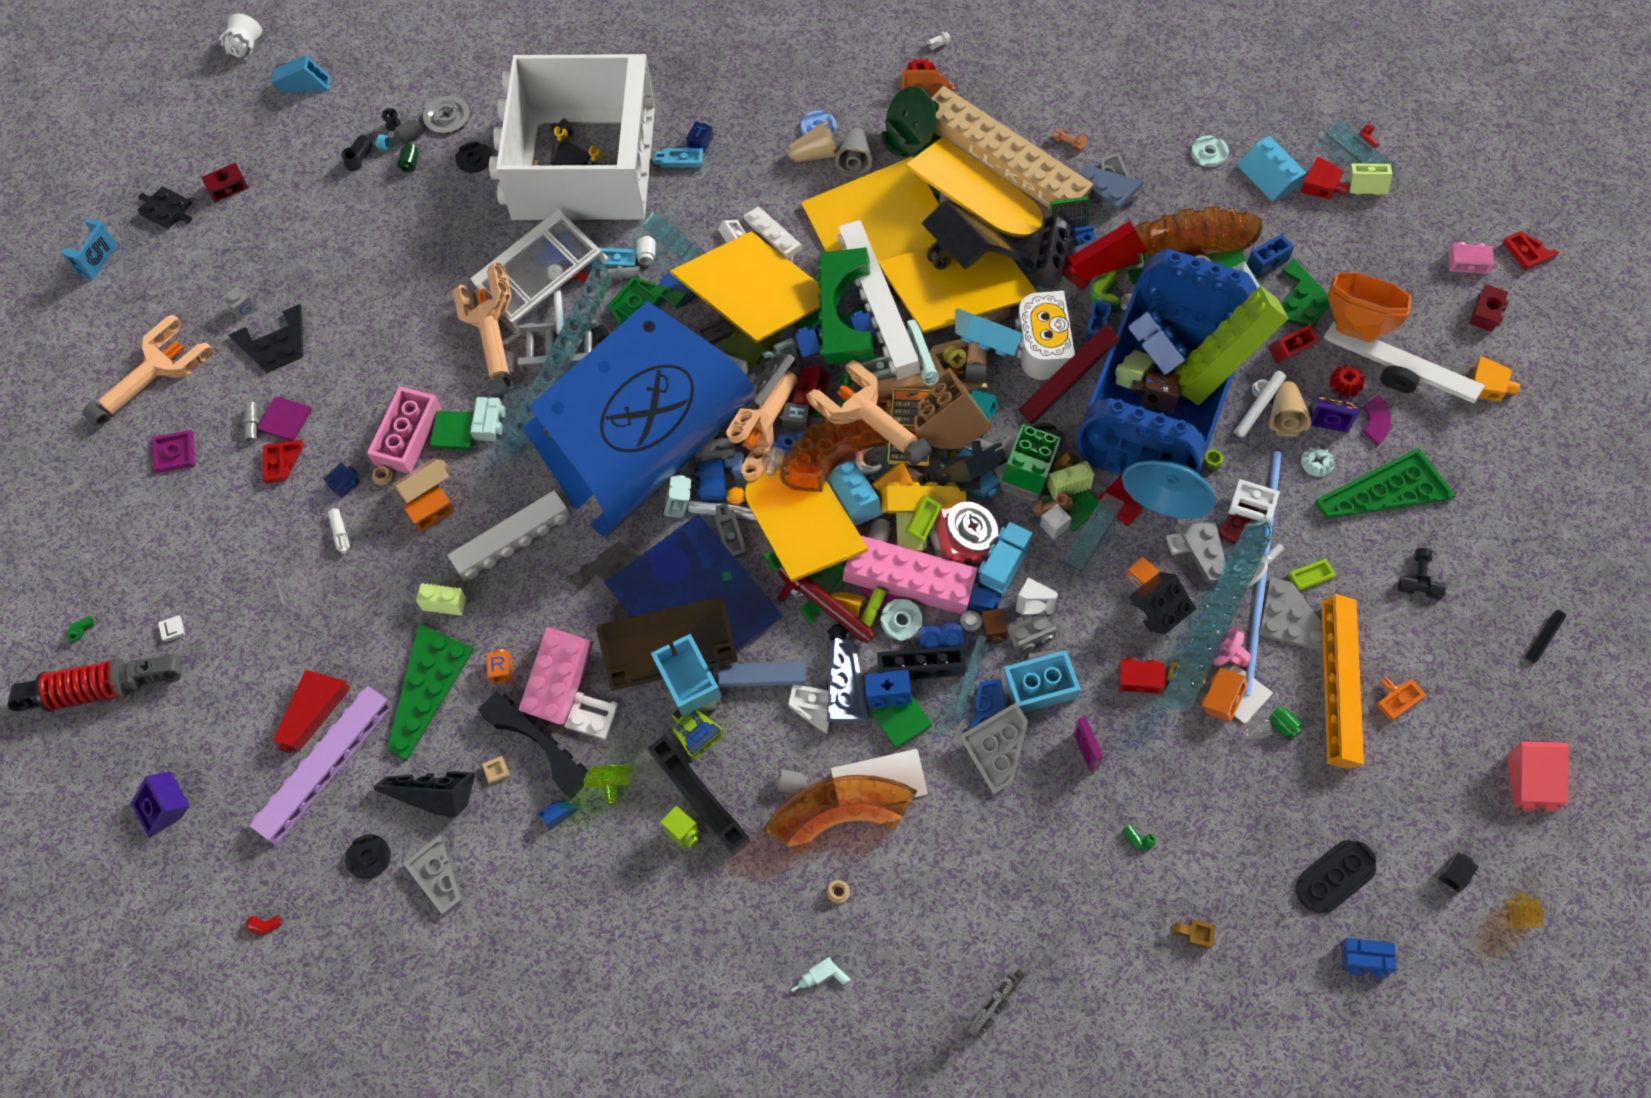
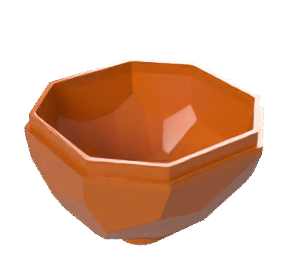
[1328,272,1411,342]

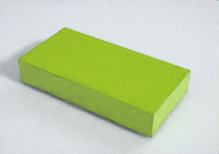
[905,495,943,542]
[1288,558,1337,592]

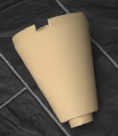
[787,121,837,163]
[1269,381,1311,437]

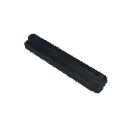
[1526,610,1566,663]

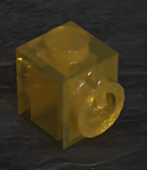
[1505,894,1544,928]

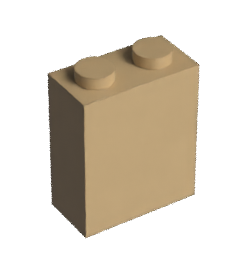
[392,458,449,503]

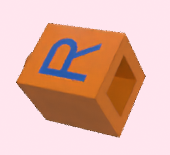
[487,649,513,684]

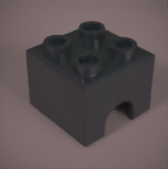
[1129,572,1196,634]

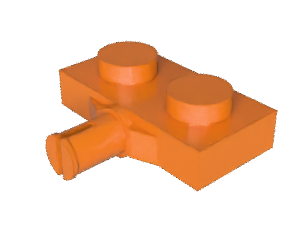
[1377,677,1427,722]

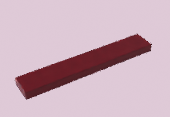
[1018,324,1121,425]

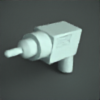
[791,957,851,992]

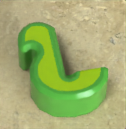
[1089,270,1122,313]

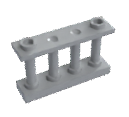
[518,319,598,374]

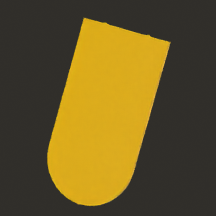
[905,137,1043,237]
[745,459,869,582]

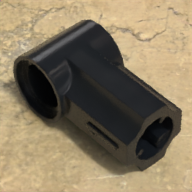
[341,135,373,171]

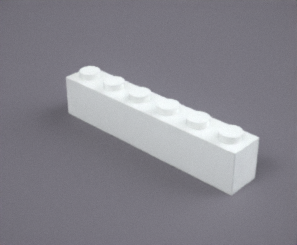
[447,491,570,581]

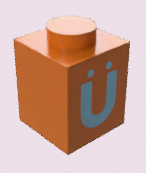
[1125,556,1160,589]

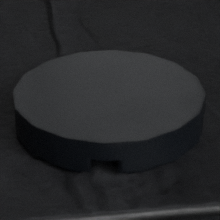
[455,142,491,173]
[345,834,391,879]

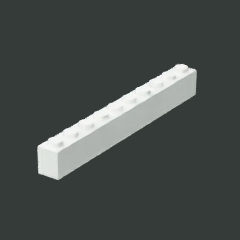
[837,220,921,380]

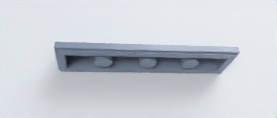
[719,662,806,688]

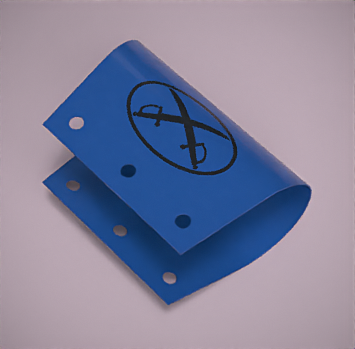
[522,301,756,538]

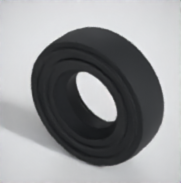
[1380,366,1419,393]

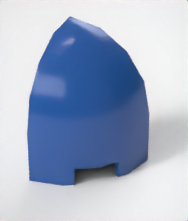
[538,801,579,830]

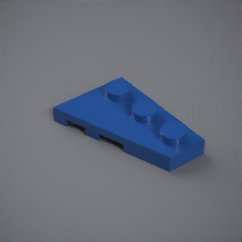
[971,679,1006,729]

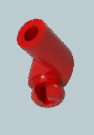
[1360,124,1379,151]

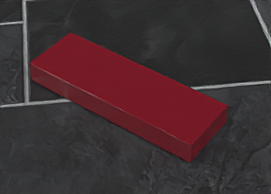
[1218,502,1260,545]

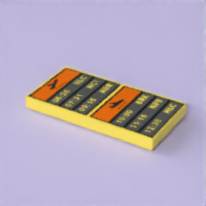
[888,389,931,466]

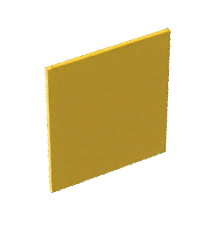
[801,156,939,261]
[670,231,822,343]
[878,246,1038,333]

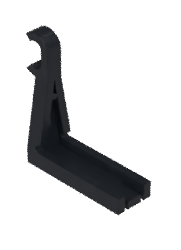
[917,442,1008,485]

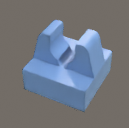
[724,453,745,480]

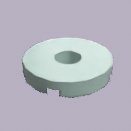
[1191,135,1229,168]
[880,599,923,641]

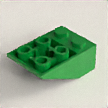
[1001,424,1061,494]

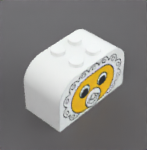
[1015,291,1075,380]

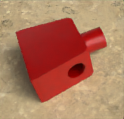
[1300,157,1350,200]

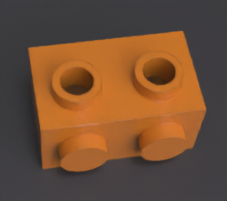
[403,485,455,533]
[1202,668,1248,723]

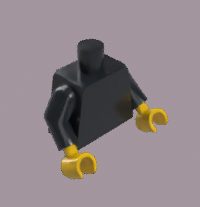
[551,126,603,166]

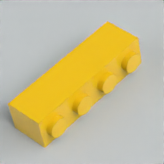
[880,482,966,513]

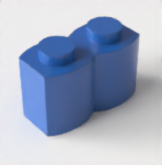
[1085,300,1111,343]
[695,459,727,503]
[918,623,964,649]

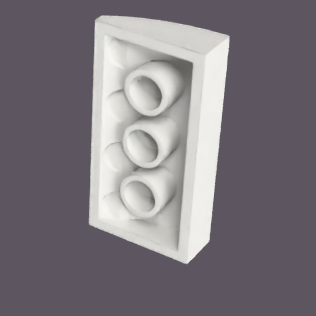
[831,749,928,807]

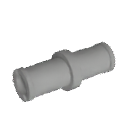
[601,266,641,281]
[242,402,259,443]

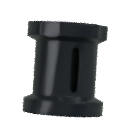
[381,108,401,131]

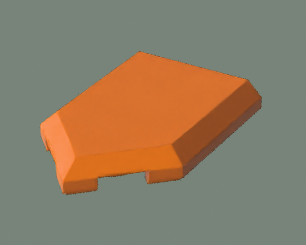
[902,70,955,98]

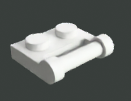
[1228,479,1280,526]
[564,691,619,740]

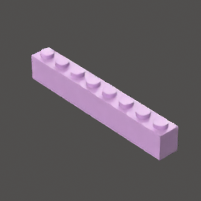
[249,686,392,846]

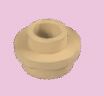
[372,466,393,486]
[827,880,850,904]

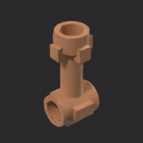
[1052,128,1088,153]
[1033,493,1073,517]

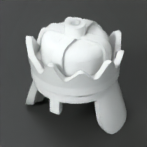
[219,14,262,60]

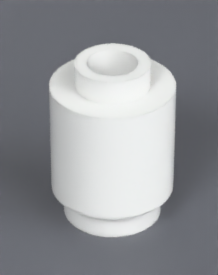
[636,236,656,265]

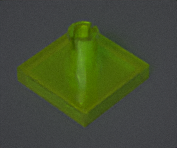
[584,764,634,803]

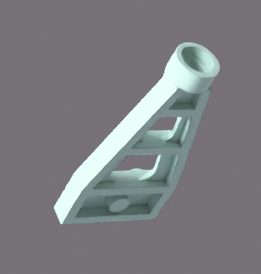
[906,319,939,386]

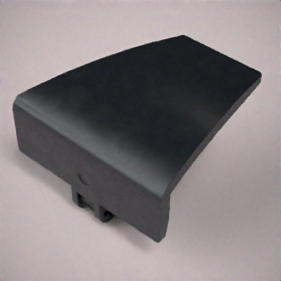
[922,201,1033,270]

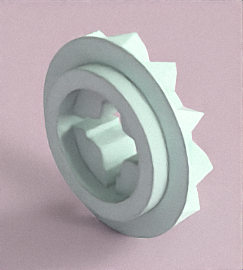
[1301,446,1335,477]

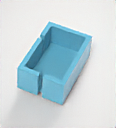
[977,522,1032,600]
[651,634,722,717]

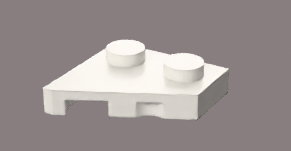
[789,685,830,734]

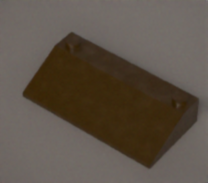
[596,596,738,691]

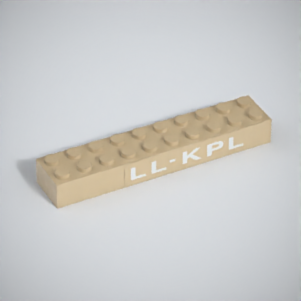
[932,86,1093,209]

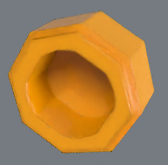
[726,487,746,506]

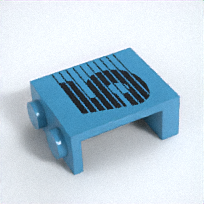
[61,219,117,280]

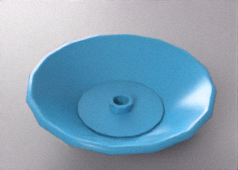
[1121,459,1216,519]

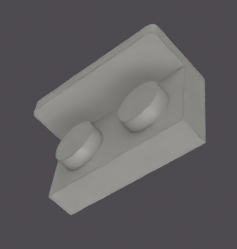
[695,438,736,465]
[1007,613,1057,653]

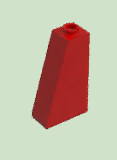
[1068,221,1150,281]
[273,669,350,753]

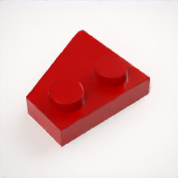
[263,439,304,484]

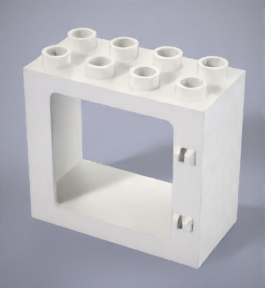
[489,54,655,220]

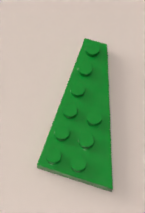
[1315,448,1456,519]
[387,623,474,761]

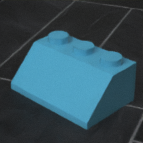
[1237,136,1306,203]
[955,308,1023,357]
[826,460,882,526]
[1004,650,1081,713]

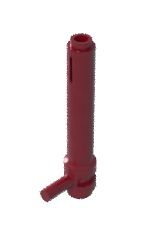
[777,566,875,644]

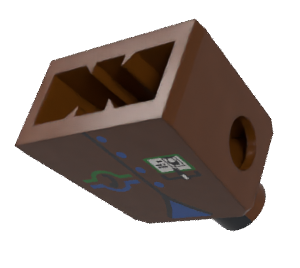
[1130,372,1179,414]

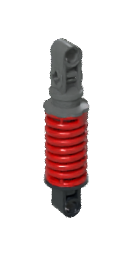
[7,654,183,712]

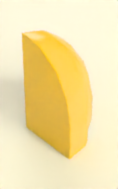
[830,592,866,618]

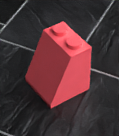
[1506,742,1569,812]

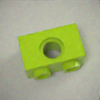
[661,805,700,851]

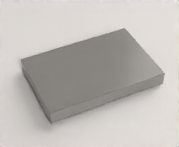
[748,354,795,406]

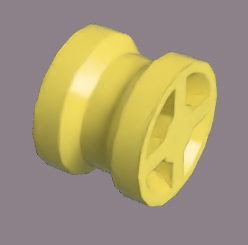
[943,344,967,368]

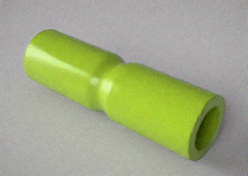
[861,587,887,627]

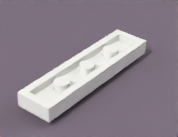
[744,206,803,259]

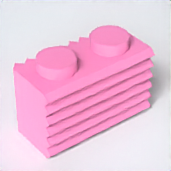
[1448,242,1494,274]

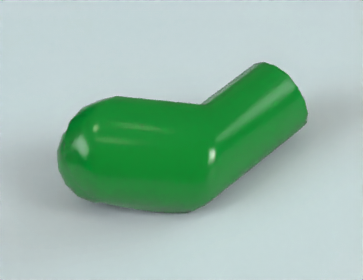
[66,616,95,643]
[1122,825,1156,850]

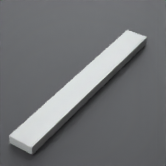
[1324,322,1485,404]

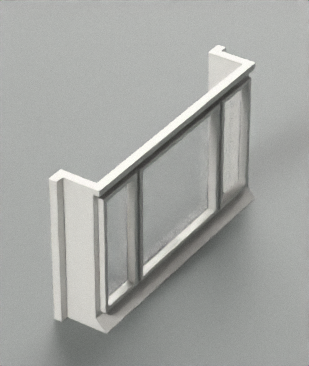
[470,209,609,334]

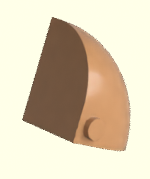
[914,368,992,449]

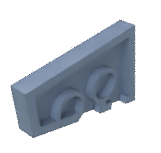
[1079,165,1143,210]

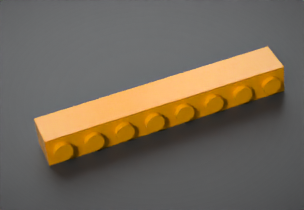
[1321,594,1364,769]

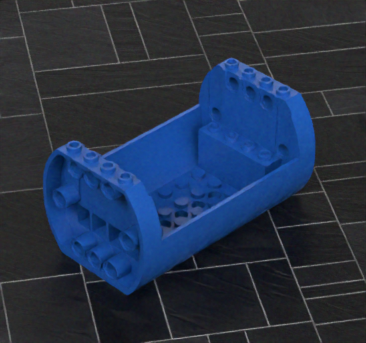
[1077,249,1257,476]

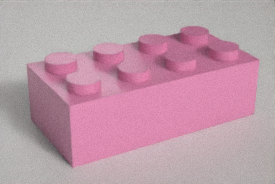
[367,386,441,474]
[519,627,594,724]

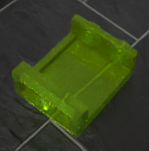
[721,328,783,367]

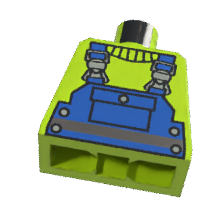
[672,709,724,762]

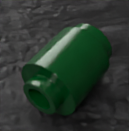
[397,144,419,173]

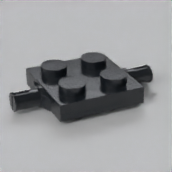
[137,186,192,229]

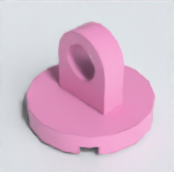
[1207,627,1251,667]

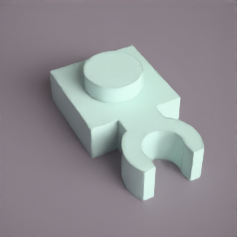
[762,338,799,366]

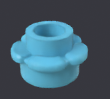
[375,134,392,152]

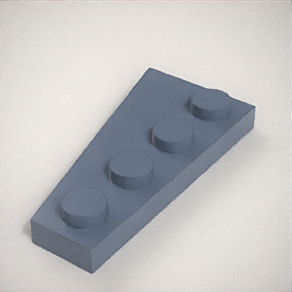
[826,639,869,722]

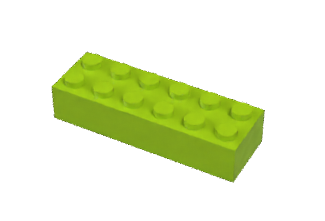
[1173,286,1288,406]

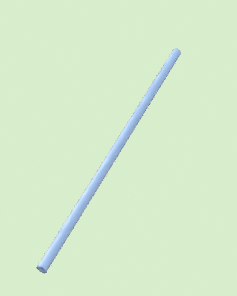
[1244,451,1282,696]

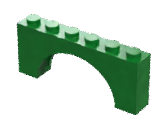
[817,247,874,364]

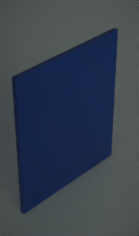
[604,514,782,671]

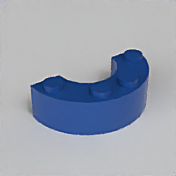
[795,311,876,358]

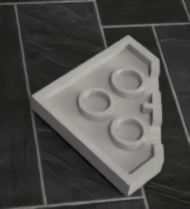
[1259,577,1323,652]
[959,702,1028,794]

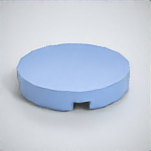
[801,111,836,135]

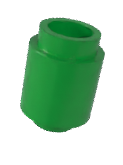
[1269,706,1302,739]

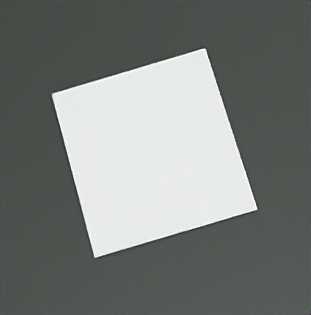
[1229,664,1273,724]

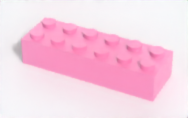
[842,535,978,615]

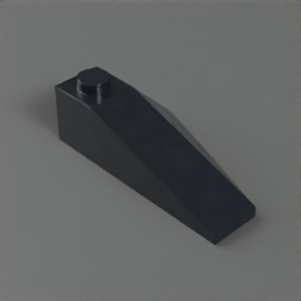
[374,771,475,818]

